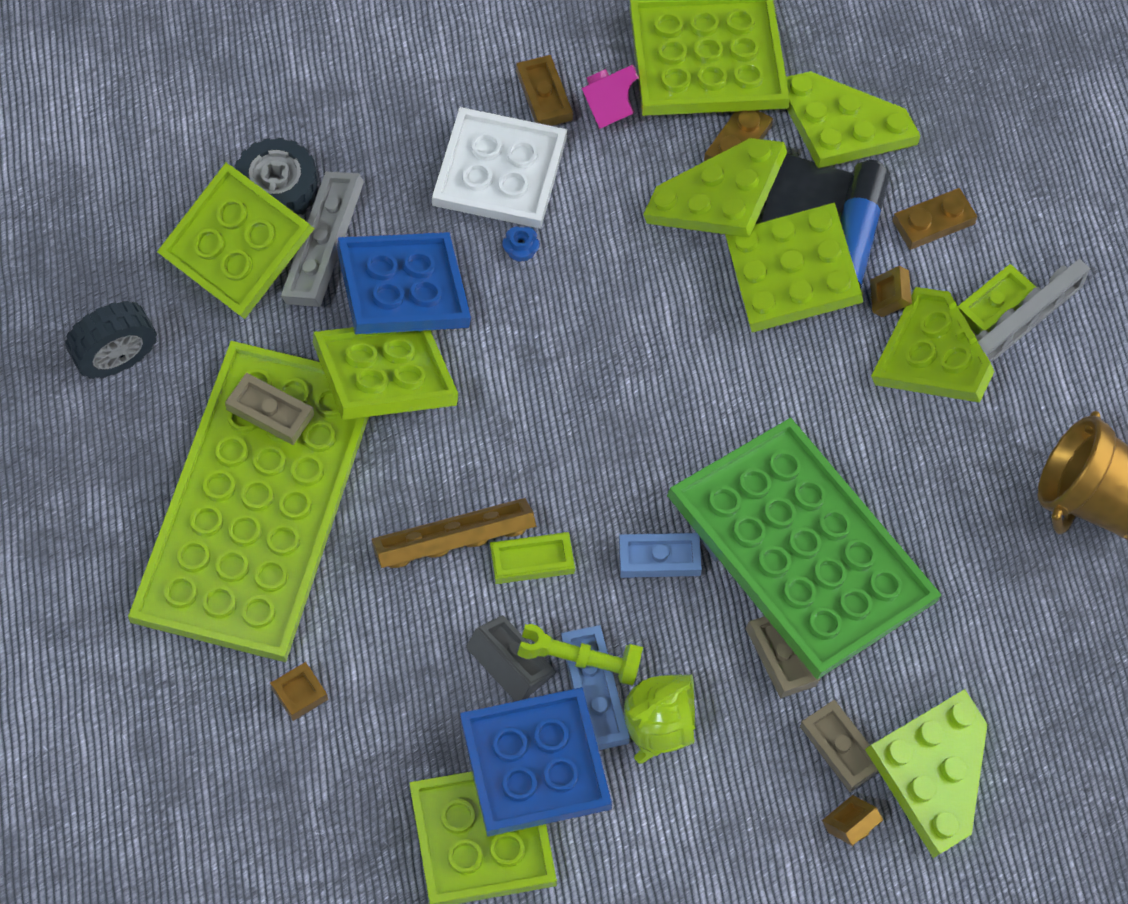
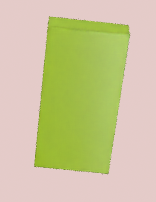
[490,532,575,584]

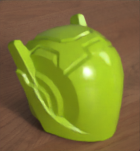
[624,674,695,764]

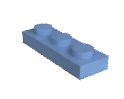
[560,625,630,750]

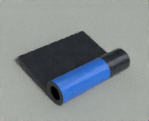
[761,154,890,289]

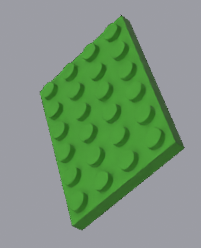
[667,417,941,680]

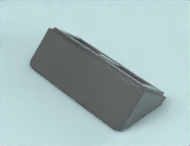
[466,615,556,701]

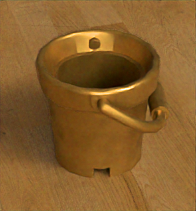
[1038,411,1128,540]

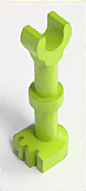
[517,624,643,686]

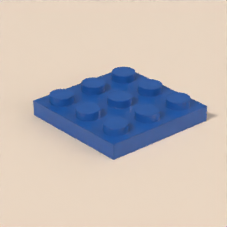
[337,232,471,334]
[460,687,612,837]

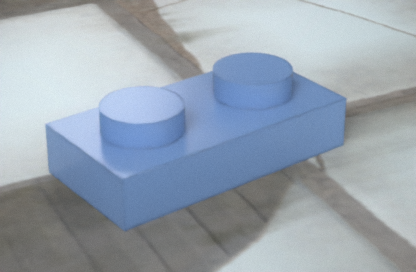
[619,533,702,578]

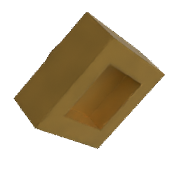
[870,265,912,317]
[270,662,328,721]
[822,795,883,846]

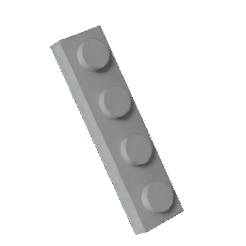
[281,171,364,307]
[976,258,1090,363]

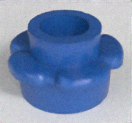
[502,226,540,262]

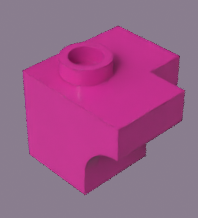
[581,65,639,129]

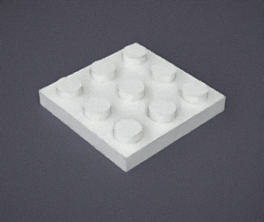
[432,107,567,229]

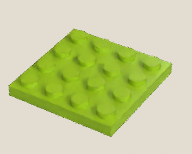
[629,0,790,116]

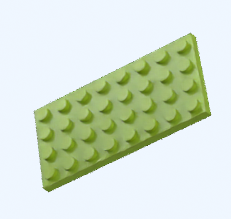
[128,341,369,663]

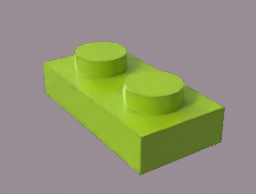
[957,264,1036,335]

